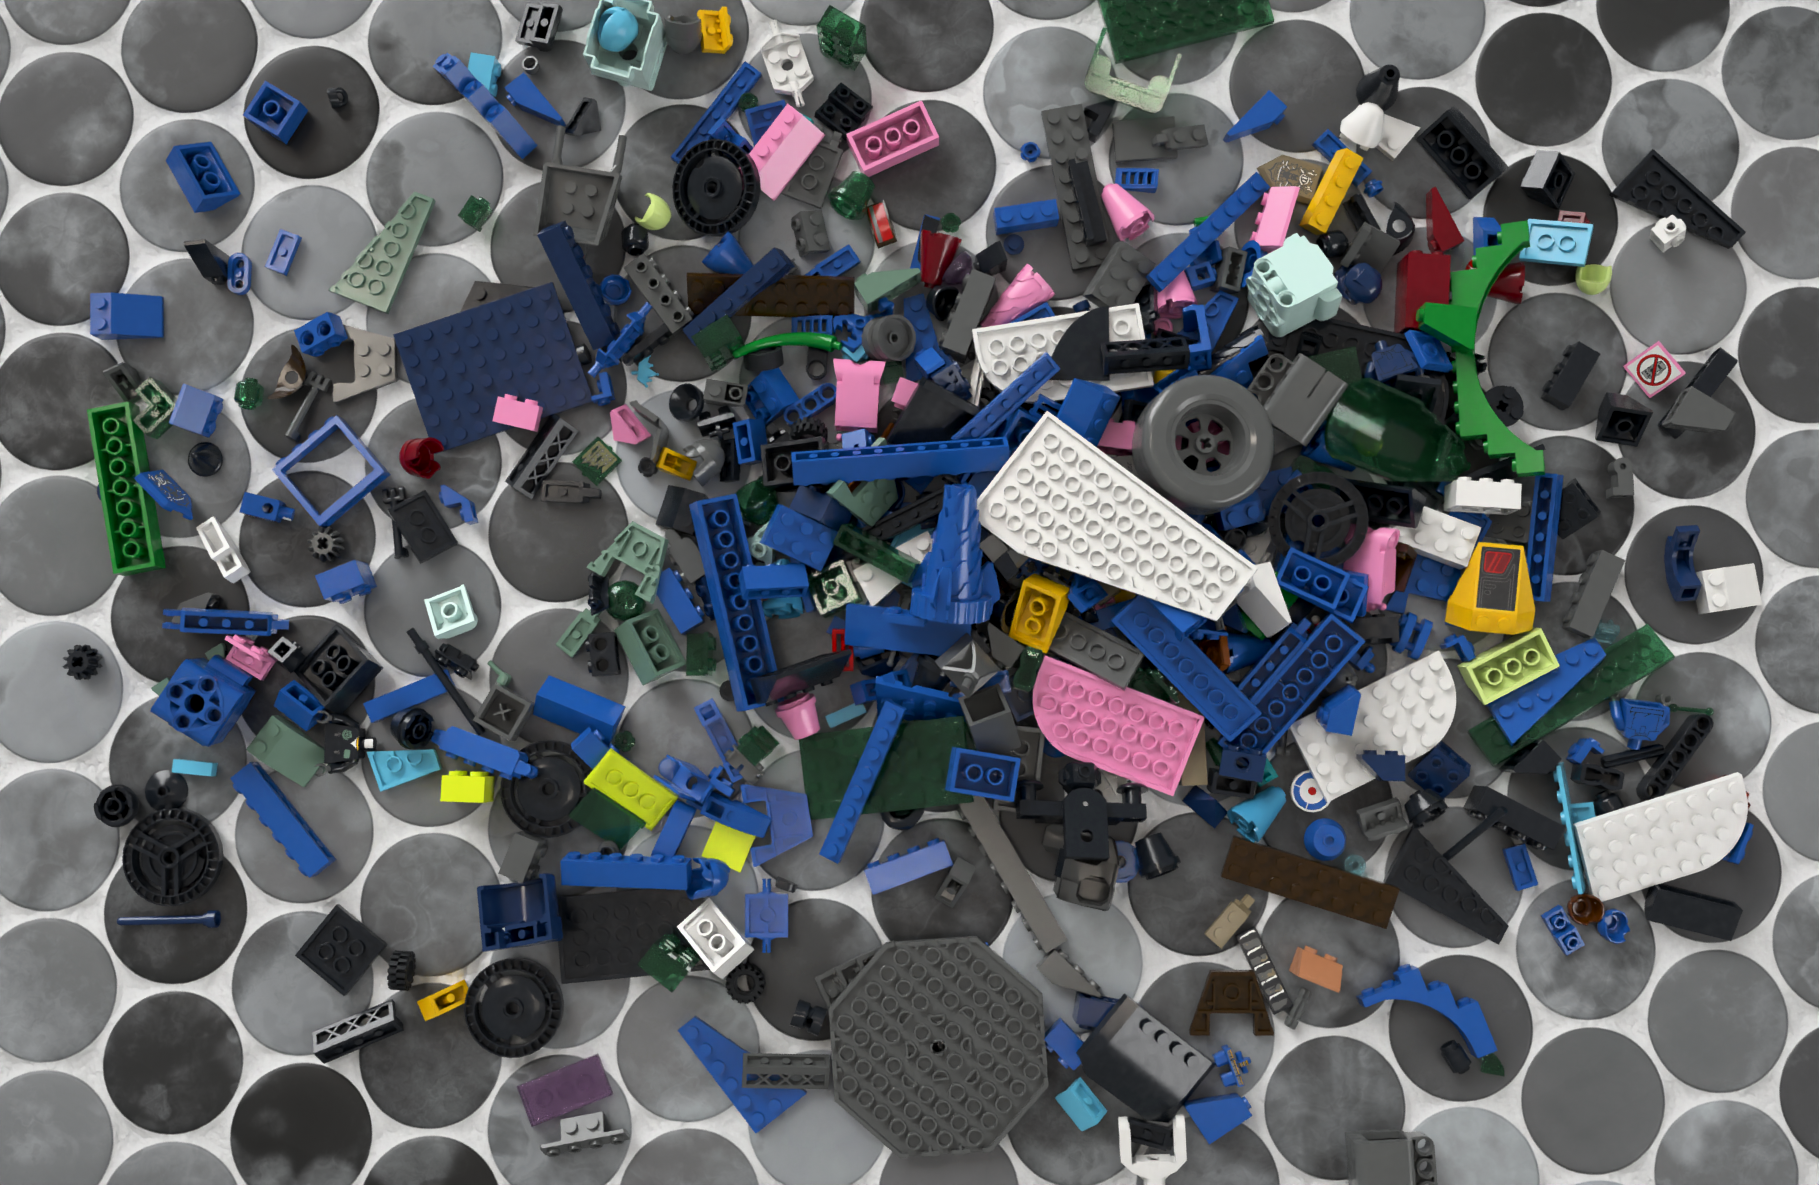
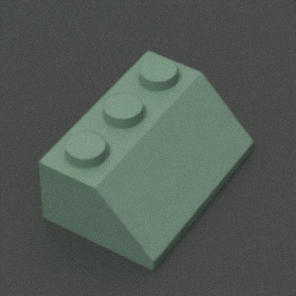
[614,608,687,685]

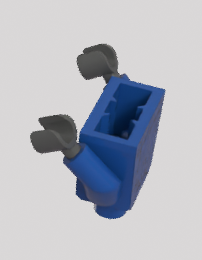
[1604,688,1673,750]

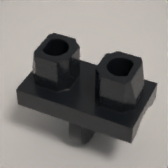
[697,405,737,441]

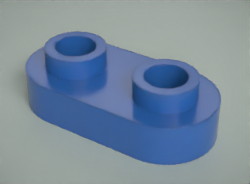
[227,253,252,295]

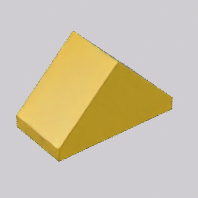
[656,447,697,481]

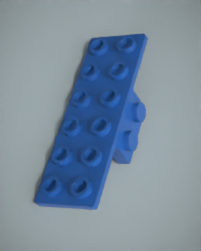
[845,603,972,656]

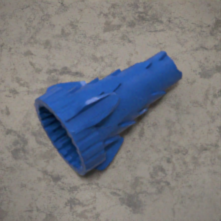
[910,484,1000,624]

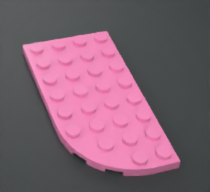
[1032,655,1205,796]

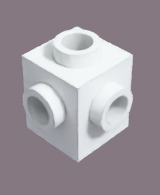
[1650,215,1686,252]

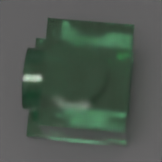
[458,195,492,232]

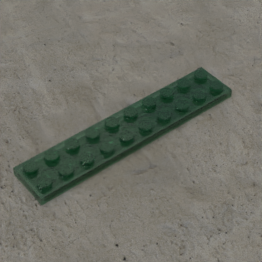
[1468,624,1675,767]

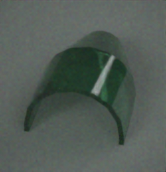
[1324,378,1471,482]

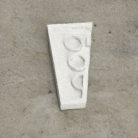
[853,531,932,606]

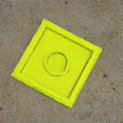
[701,821,756,872]

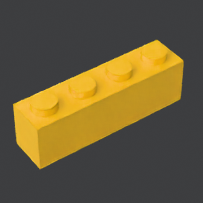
[1299,148,1364,235]

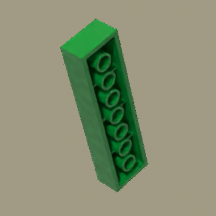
[87,401,166,576]

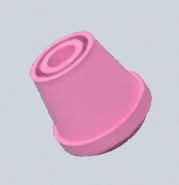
[775,692,820,740]

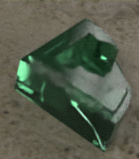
[1481,1053,1504,1076]

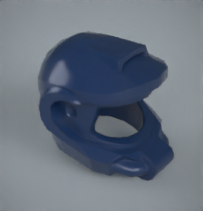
[1334,263,1382,305]

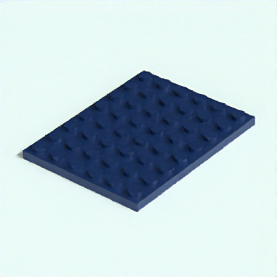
[393,282,593,454]

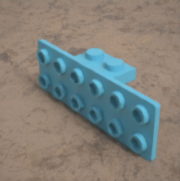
[1553,762,1596,895]

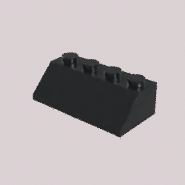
[1417,106,1509,200]

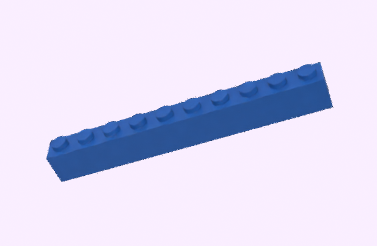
[791,437,1009,486]

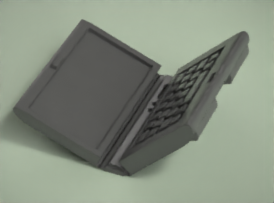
[630,400,669,465]

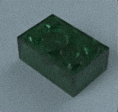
[817,5,867,70]
[691,314,745,371]

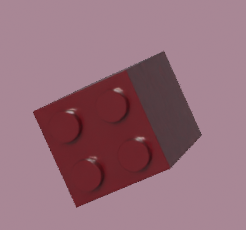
[1394,250,1451,334]

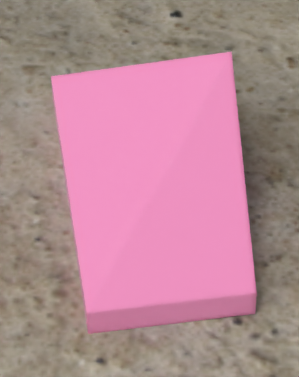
[610,404,652,445]

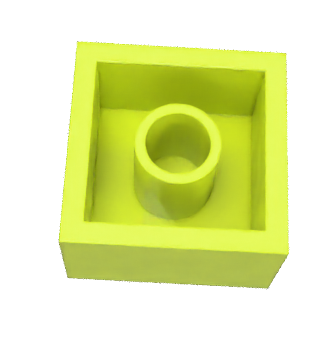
[440,770,495,803]

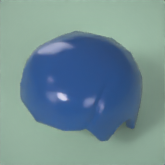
[600,274,632,306]
[1597,908,1630,944]

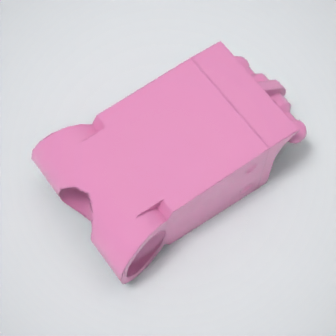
[833,358,886,442]
[1343,524,1400,612]

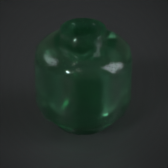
[234,378,264,410]

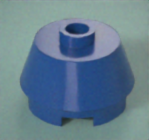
[1304,818,1346,861]

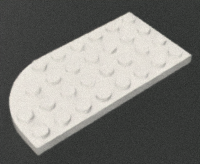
[972,303,1154,404]
[1289,650,1456,802]
[1573,772,1748,904]

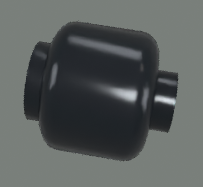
[621,223,649,256]
[1316,230,1349,258]
[1594,790,1625,816]

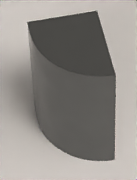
[1210,246,1248,294]

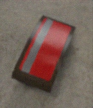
[865,200,897,249]

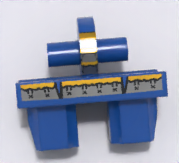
[1212,1044,1251,1088]

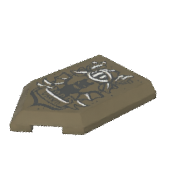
[1257,154,1322,205]

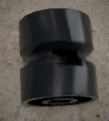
[790,999,828,1036]

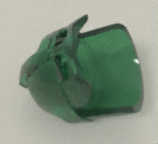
[735,479,778,526]

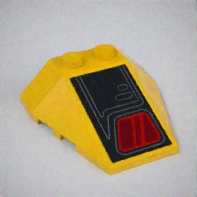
[1444,542,1535,635]

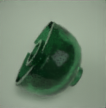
[606,580,647,622]

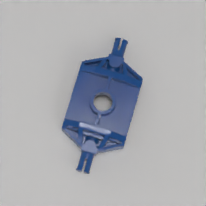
[588,302,653,378]

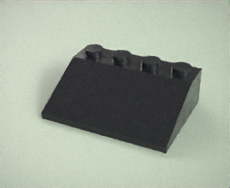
[750,649,852,706]

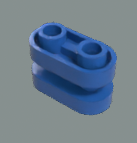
[1390,612,1433,660]

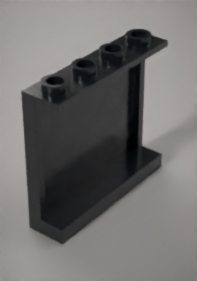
[886,376,982,485]

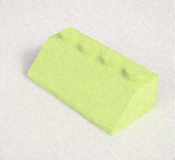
[1457,627,1560,705]

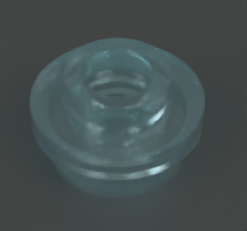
[1344,855,1366,875]

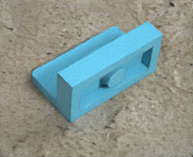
[1055,1077,1107,1131]

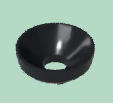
[669,383,705,422]

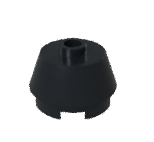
[390,708,434,749]
[94,784,140,827]
[1404,788,1449,829]

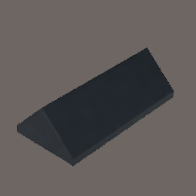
[1336,478,1426,529]

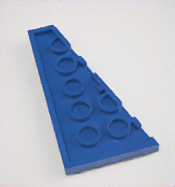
[876,676,966,723]

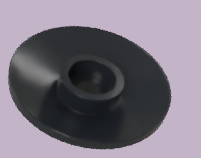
[145,770,188,811]

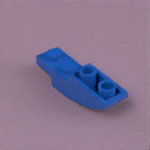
[686,782,772,838]

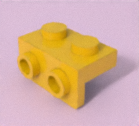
[697,6,733,54]

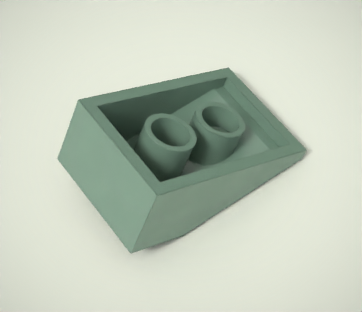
[854,268,921,314]
[246,715,325,787]

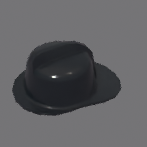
[990,587,1021,633]

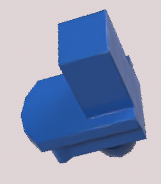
[1348,645,1375,673]

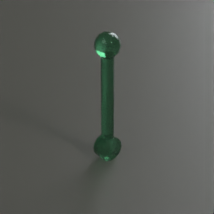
[1668,704,1714,716]

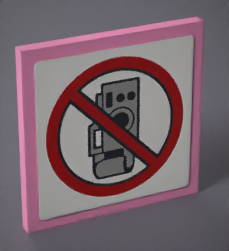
[1623,341,1686,398]

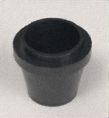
[911,654,951,691]
[1135,832,1181,880]

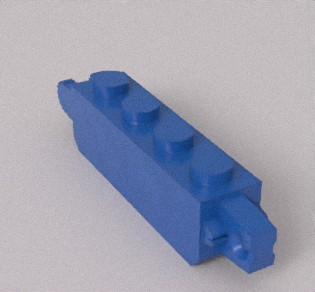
[162,608,289,636]
[1236,617,1312,703]
[431,726,538,780]

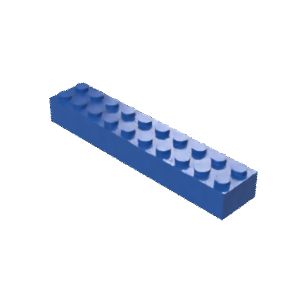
[689,494,784,712]

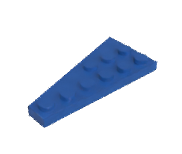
[1486,637,1606,747]
[678,1016,807,1133]

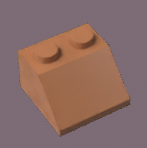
[1289,945,1343,993]

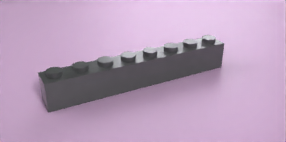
[957,795,1068,953]

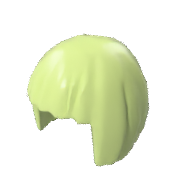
[635,193,671,230]
[1575,264,1612,295]

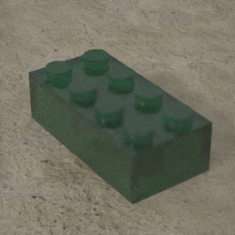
[637,933,699,993]

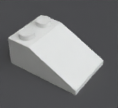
[1236,562,1292,638]
[1696,563,1762,614]
[677,898,754,979]

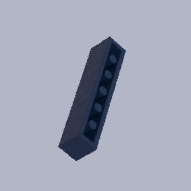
[537,221,620,350]

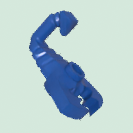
[833,297,894,353]

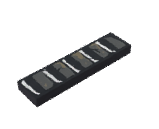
[1235,927,1293,1015]

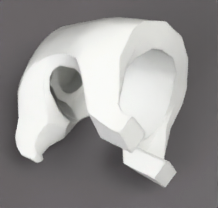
[1339,102,1384,151]

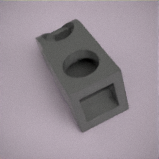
[1606,457,1634,499]

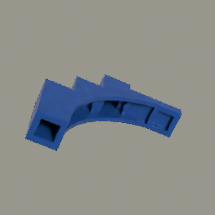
[433,53,538,159]
[1356,964,1498,1058]

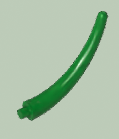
[733,332,842,358]

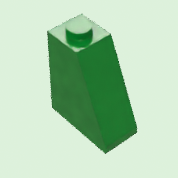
[1416,302,1477,354]

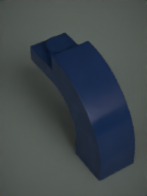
[1664,525,1702,602]

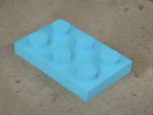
[1519,219,1594,267]

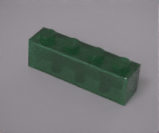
[833,523,921,583]

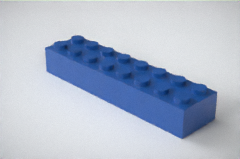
[1218,612,1366,766]

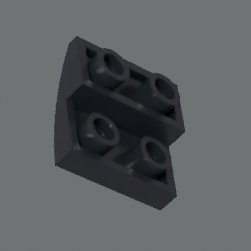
[814,82,873,141]

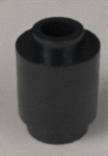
[1440,1040,1471,1074]

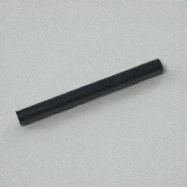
[1443,806,1508,861]

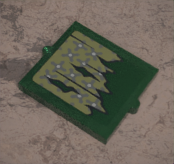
[572,437,623,486]

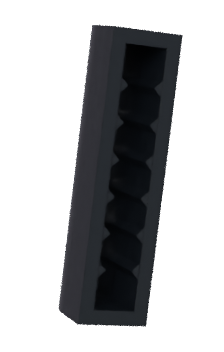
[1644,884,1743,941]

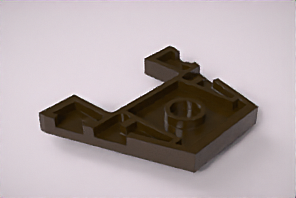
[1189,970,1274,1036]

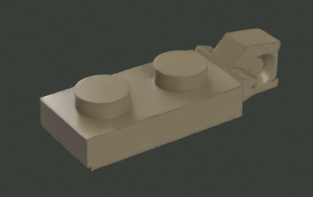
[1204,894,1255,949]

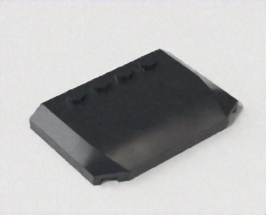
[1076,993,1216,1123]

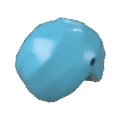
[597,6,639,52]

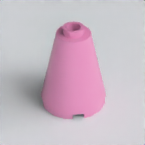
[1101,183,1154,241]
[1157,270,1198,319]

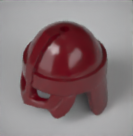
[399,437,444,479]

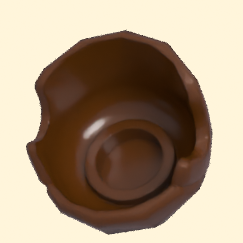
[1567,892,1605,926]

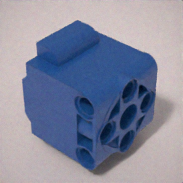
[150,655,256,747]

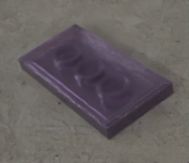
[517,1053,613,1127]

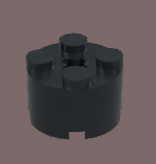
[1484,386,1524,427]

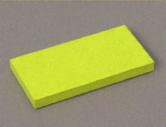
[584,748,678,831]

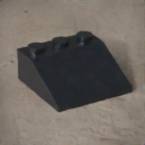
[294,624,383,714]

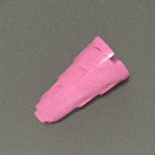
[980,264,1055,328]

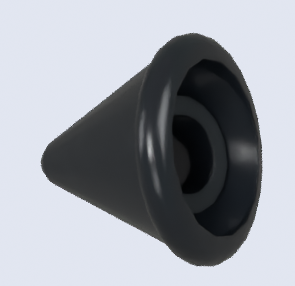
[188,442,223,477]

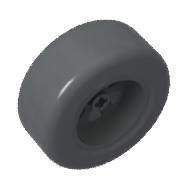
[1132,375,1274,515]

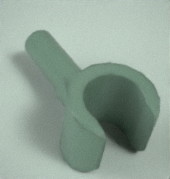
[487,660,511,686]

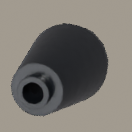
[1356,65,1400,111]

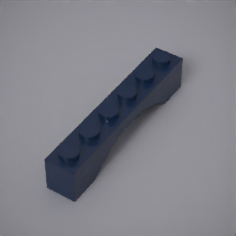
[683,247,795,347]

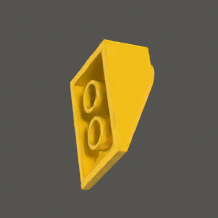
[1009,573,1070,653]

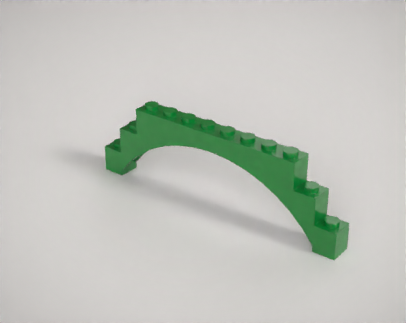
[1449,220,1545,477]

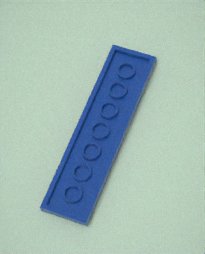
[1111,594,1262,742]

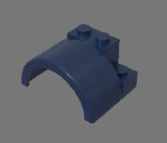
[477,873,563,952]

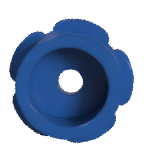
[1020,142,1041,162]
[1364,179,1384,198]

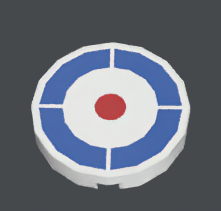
[1289,770,1331,812]

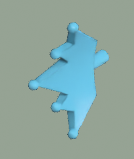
[631,355,659,388]

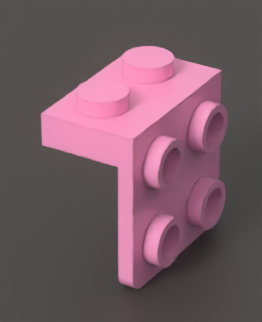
[225,634,275,681]

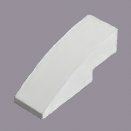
[196,516,251,584]

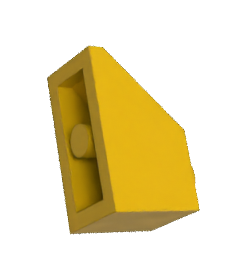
[417,979,468,1021]

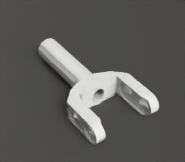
[1118,1115,1187,1185]

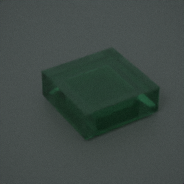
[882,361,904,385]

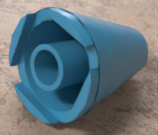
[762,559,803,619]
[1227,786,1286,843]

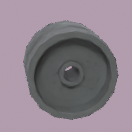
[862,315,916,362]

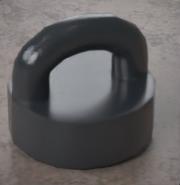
[326,87,348,109]

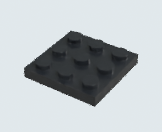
[295,904,388,996]

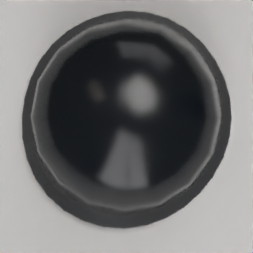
[926,285,959,321]

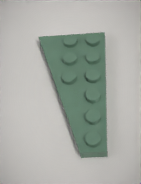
[329,191,436,314]

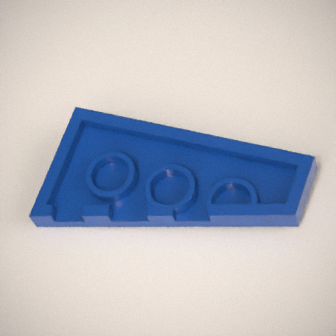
[903,293,940,382]

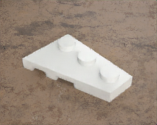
[1356,105,1420,161]

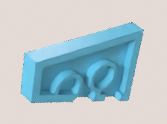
[367,749,442,792]

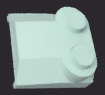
[424,584,478,639]

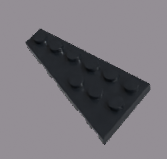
[1609,149,1746,249]

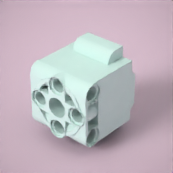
[583,0,667,91]
[1246,233,1342,337]

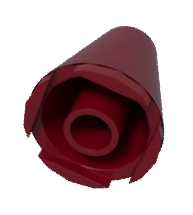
[920,230,962,289]
[1487,262,1525,304]

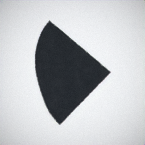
[1049,306,1110,381]

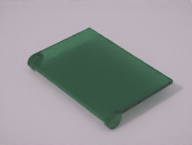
[568,787,646,850]

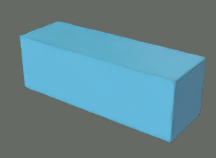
[825,703,867,728]
[172,759,218,776]

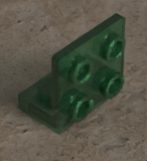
[686,632,717,676]
[1127,667,1180,704]

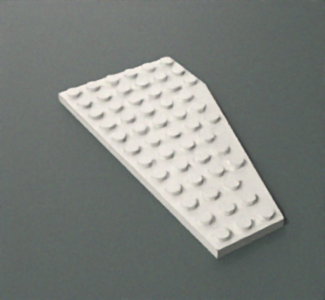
[977,411,1258,622]

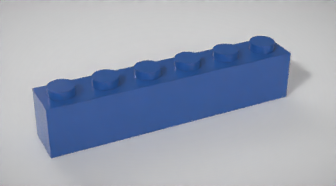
[1526,473,1564,602]
[230,762,336,878]
[560,851,692,890]

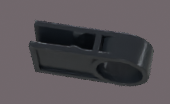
[806,347,829,380]

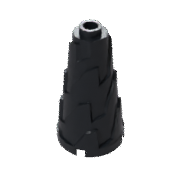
[1197,325,1275,375]

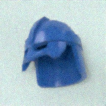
[685,858,730,900]

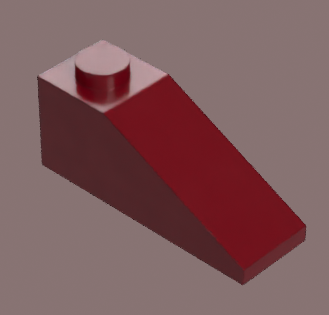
[1426,186,1464,254]

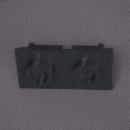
[1342,194,1381,231]
[588,572,609,616]
[435,643,479,680]

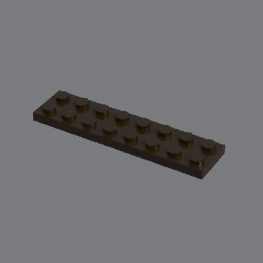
[687,273,855,318]
[1221,835,1400,929]

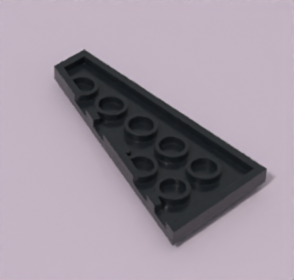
[1383,825,1509,945]

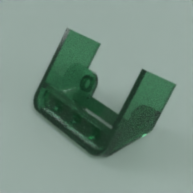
[1084,27,1182,114]

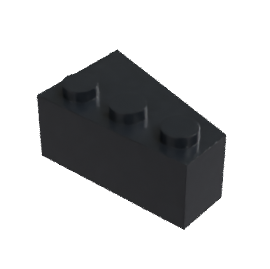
[1337,614,1399,645]

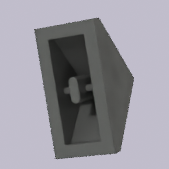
[103,362,146,403]

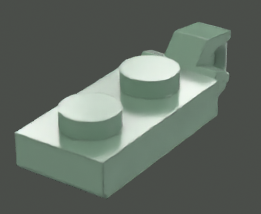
[556,608,602,658]

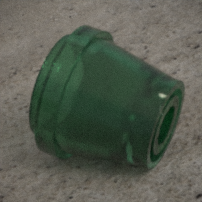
[828,171,875,220]

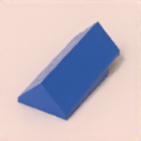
[1276,547,1369,623]
[533,675,626,745]

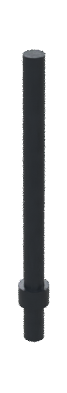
[406,628,486,736]

